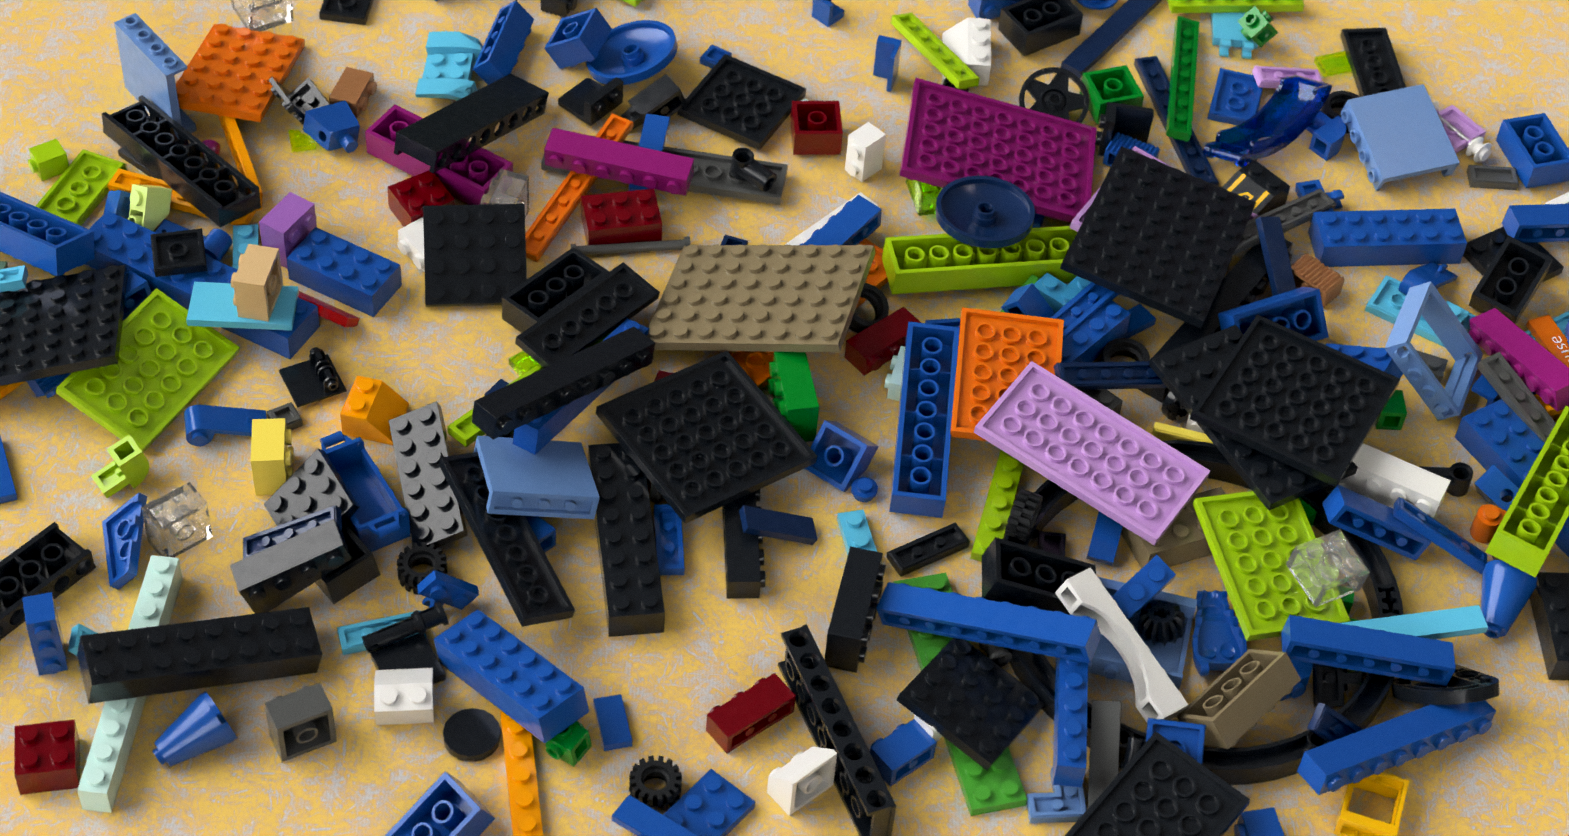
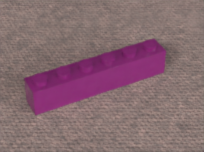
[544,128,694,196]
[1469,308,1569,411]

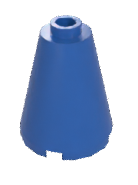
[1480,560,1537,639]
[152,691,238,767]

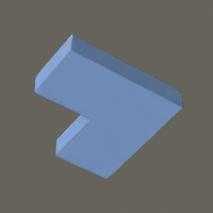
[1026,768,1087,824]

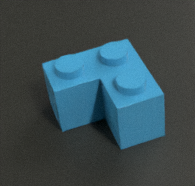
[1034,272,1091,313]

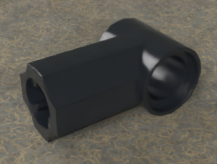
[730,147,777,192]
[1419,462,1473,497]

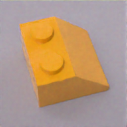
[340,375,409,445]

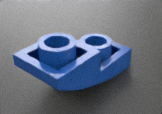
[1086,511,1123,566]

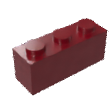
[844,307,921,376]
[706,673,796,754]

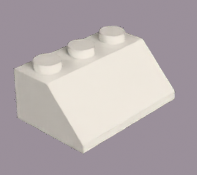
[942,18,991,86]

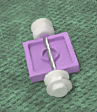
[1429,95,1491,162]

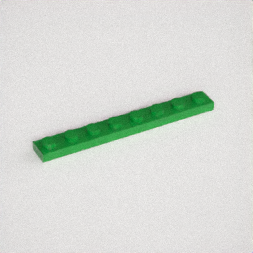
[1166,16,1199,142]

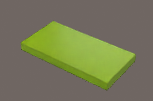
[35,149,127,226]

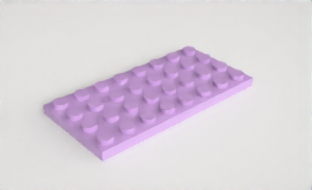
[974,361,1210,546]

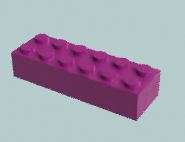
[365,104,513,205]

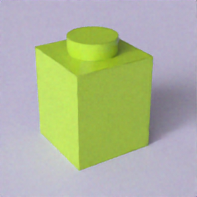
[28,139,69,181]

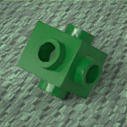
[1238,6,1278,47]
[545,721,592,767]

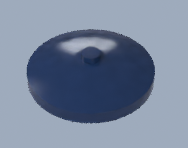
[935,176,1035,248]

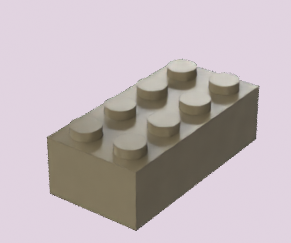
[1121,487,1225,568]
[1176,649,1301,749]

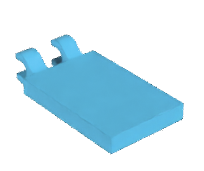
[1211,12,1258,59]

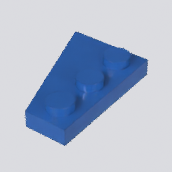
[102,492,147,590]

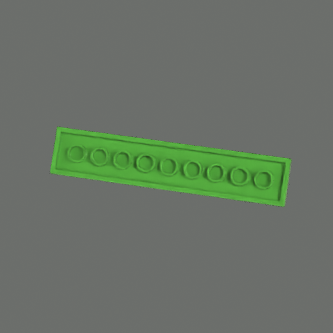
[893,573,1027,816]

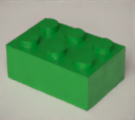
[768,352,819,442]

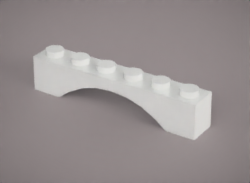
[1055,567,1188,722]

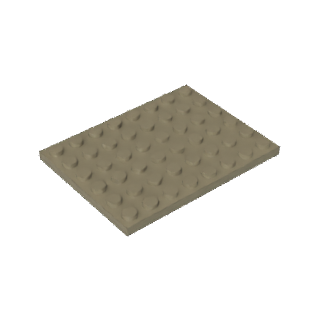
[647,244,875,353]

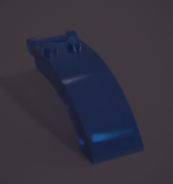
[1203,75,1332,168]

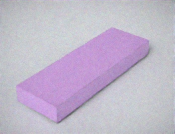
[1252,66,1324,91]

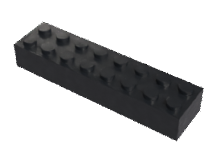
[588,443,665,637]
[77,607,322,704]

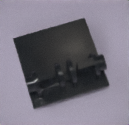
[279,347,347,408]

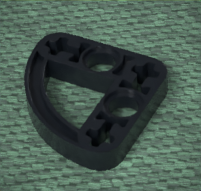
[1392,664,1500,705]

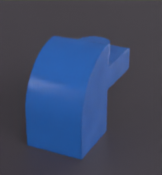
[1304,107,1346,161]

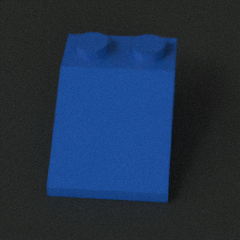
[385,771,496,836]

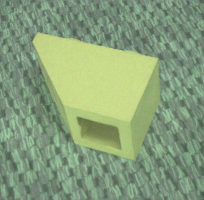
[128,184,172,231]

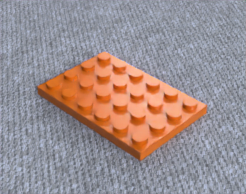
[176,24,305,122]
[950,307,1064,441]

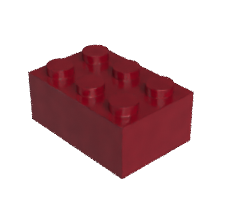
[581,189,662,245]

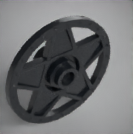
[1019,67,1089,123]

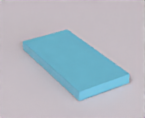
[1365,275,1476,348]
[186,282,299,331]

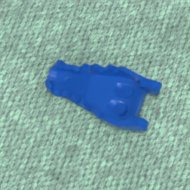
[1192,590,1247,676]

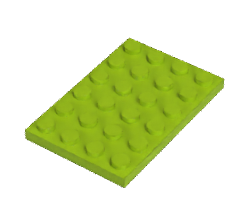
[56,288,240,453]
[1193,491,1351,641]

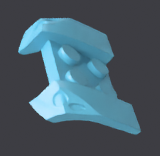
[415,31,483,101]

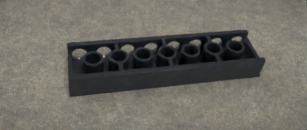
[394,73,549,174]
[102,95,261,228]
[0,522,96,640]
[778,624,896,836]

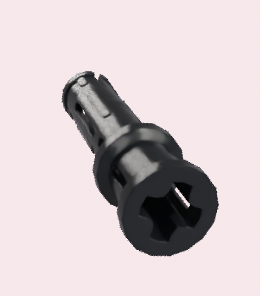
[362,601,449,653]

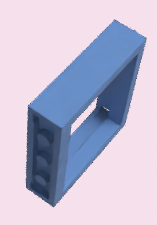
[1385,281,1483,421]

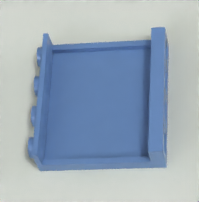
[114,13,197,139]
[1341,84,1460,191]
[473,436,600,520]
[1088,577,1197,690]

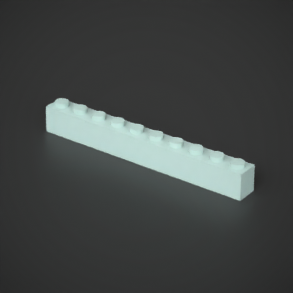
[77,555,183,813]

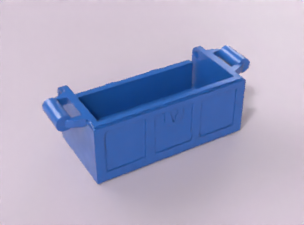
[320,431,410,552]

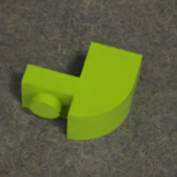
[91,434,149,499]

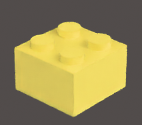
[251,418,294,495]

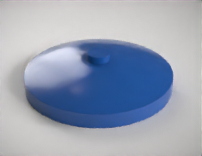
[586,20,678,85]

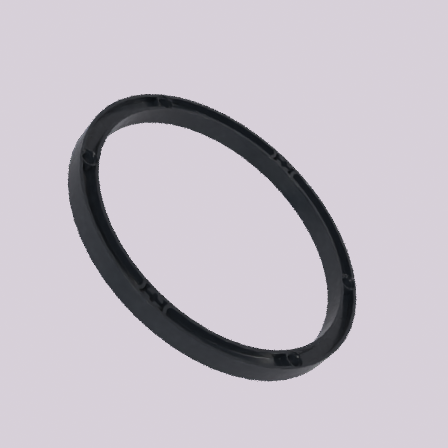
[1004,440,1404,785]

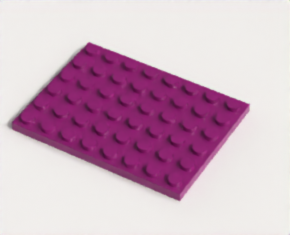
[899,78,1097,223]

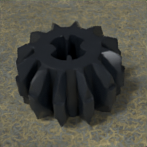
[1138,601,1185,646]

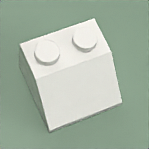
[374,668,434,725]
[767,746,837,816]

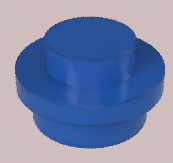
[851,477,878,502]

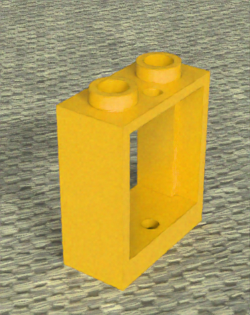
[1333,772,1409,836]

